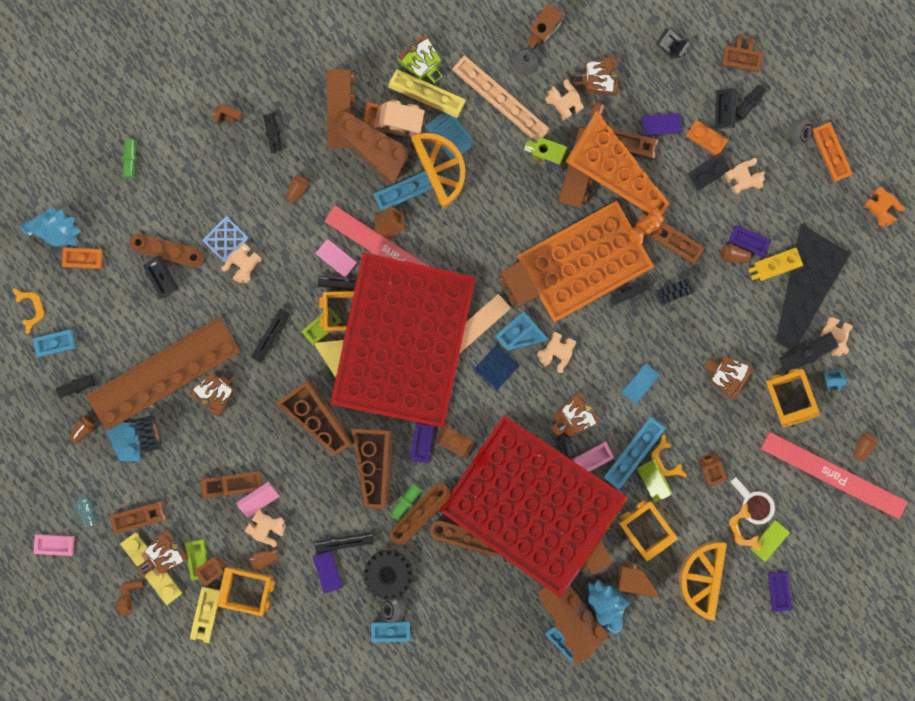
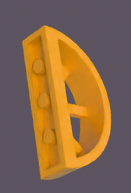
[411,133,465,209]
[679,542,727,621]

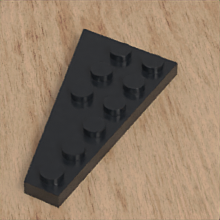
[775,224,851,351]

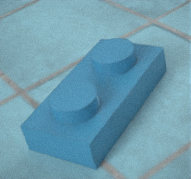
[33,330,76,357]
[371,621,411,643]

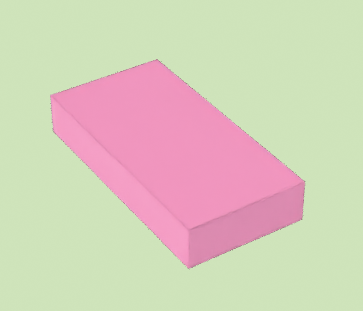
[315,239,357,278]
[572,441,615,472]
[236,482,280,518]
[34,534,75,556]

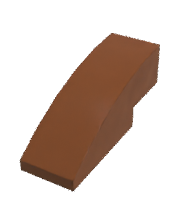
[199,471,262,498]

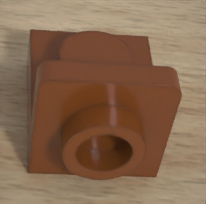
[212,103,244,125]
[697,453,727,487]
[194,556,226,586]

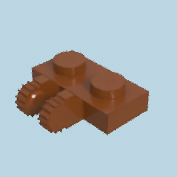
[721,34,763,73]

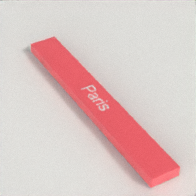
[325,206,429,267]
[760,432,908,519]

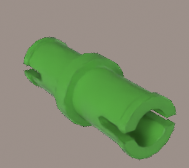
[122,139,137,179]
[389,483,423,521]

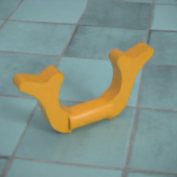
[13,288,45,334]
[651,435,687,477]
[729,503,762,551]

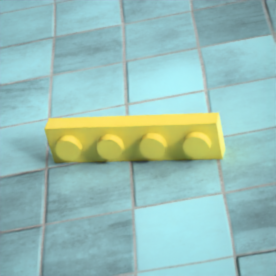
[388,69,466,118]
[121,532,183,605]

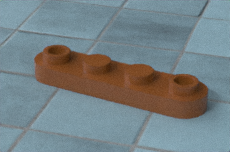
[129,233,205,268]
[389,483,451,546]
[430,520,500,556]

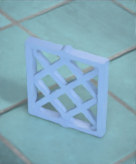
[202,216,248,262]

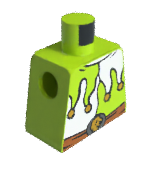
[397,34,443,83]

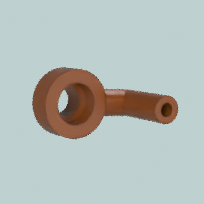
[116,580,144,616]

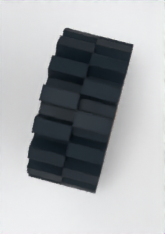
[656,278,694,305]
[136,415,161,453]

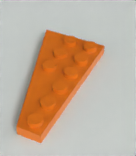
[566,111,670,215]

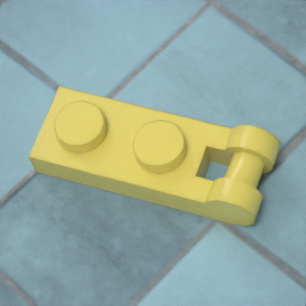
[190,586,220,643]

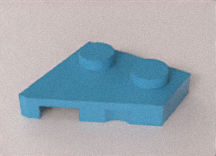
[495,311,548,351]
[105,423,141,462]

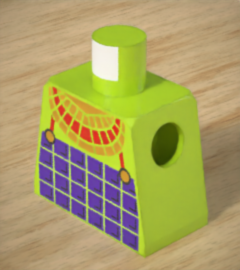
[524,137,570,173]

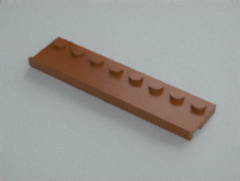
[86,317,241,431]

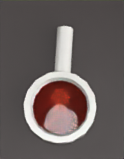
[730,477,775,524]

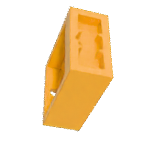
[319,292,354,332]
[766,369,820,428]
[618,500,678,562]
[217,566,275,616]

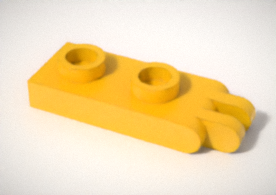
[748,248,803,281]

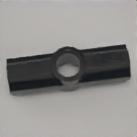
[778,332,839,374]

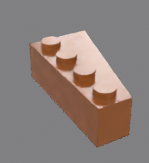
[327,70,355,148]
[331,112,411,183]
[558,126,593,208]
[275,380,354,456]
[351,429,393,509]
[537,586,609,664]

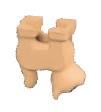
[545,79,585,121]
[724,158,765,195]
[221,243,262,283]
[820,317,853,357]
[537,332,576,373]
[245,508,286,547]

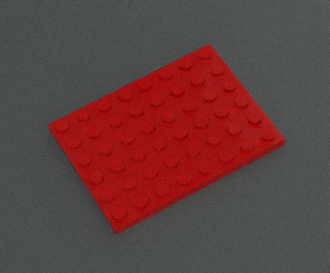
[330,252,476,427]
[439,415,628,598]

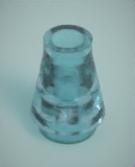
[73,497,95,528]

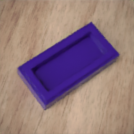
[641,113,681,136]
[728,225,771,258]
[410,422,435,463]
[313,551,343,594]
[768,571,792,612]

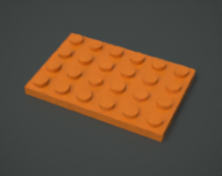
[517,200,654,323]

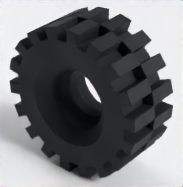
[363,550,412,600]

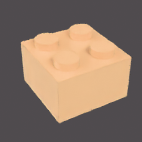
[374,100,424,138]

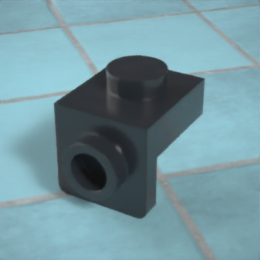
[656,29,690,58]

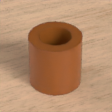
[590,102,605,116]

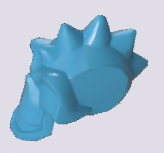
[20,207,80,247]
[588,580,630,634]

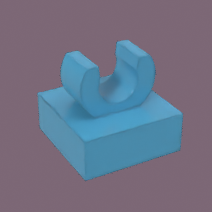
[822,370,847,392]

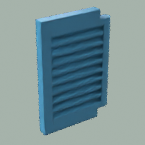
[425,112,474,160]

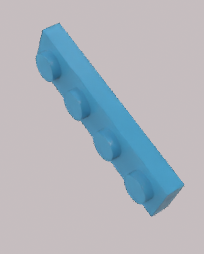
[374,163,450,212]
[603,417,666,489]

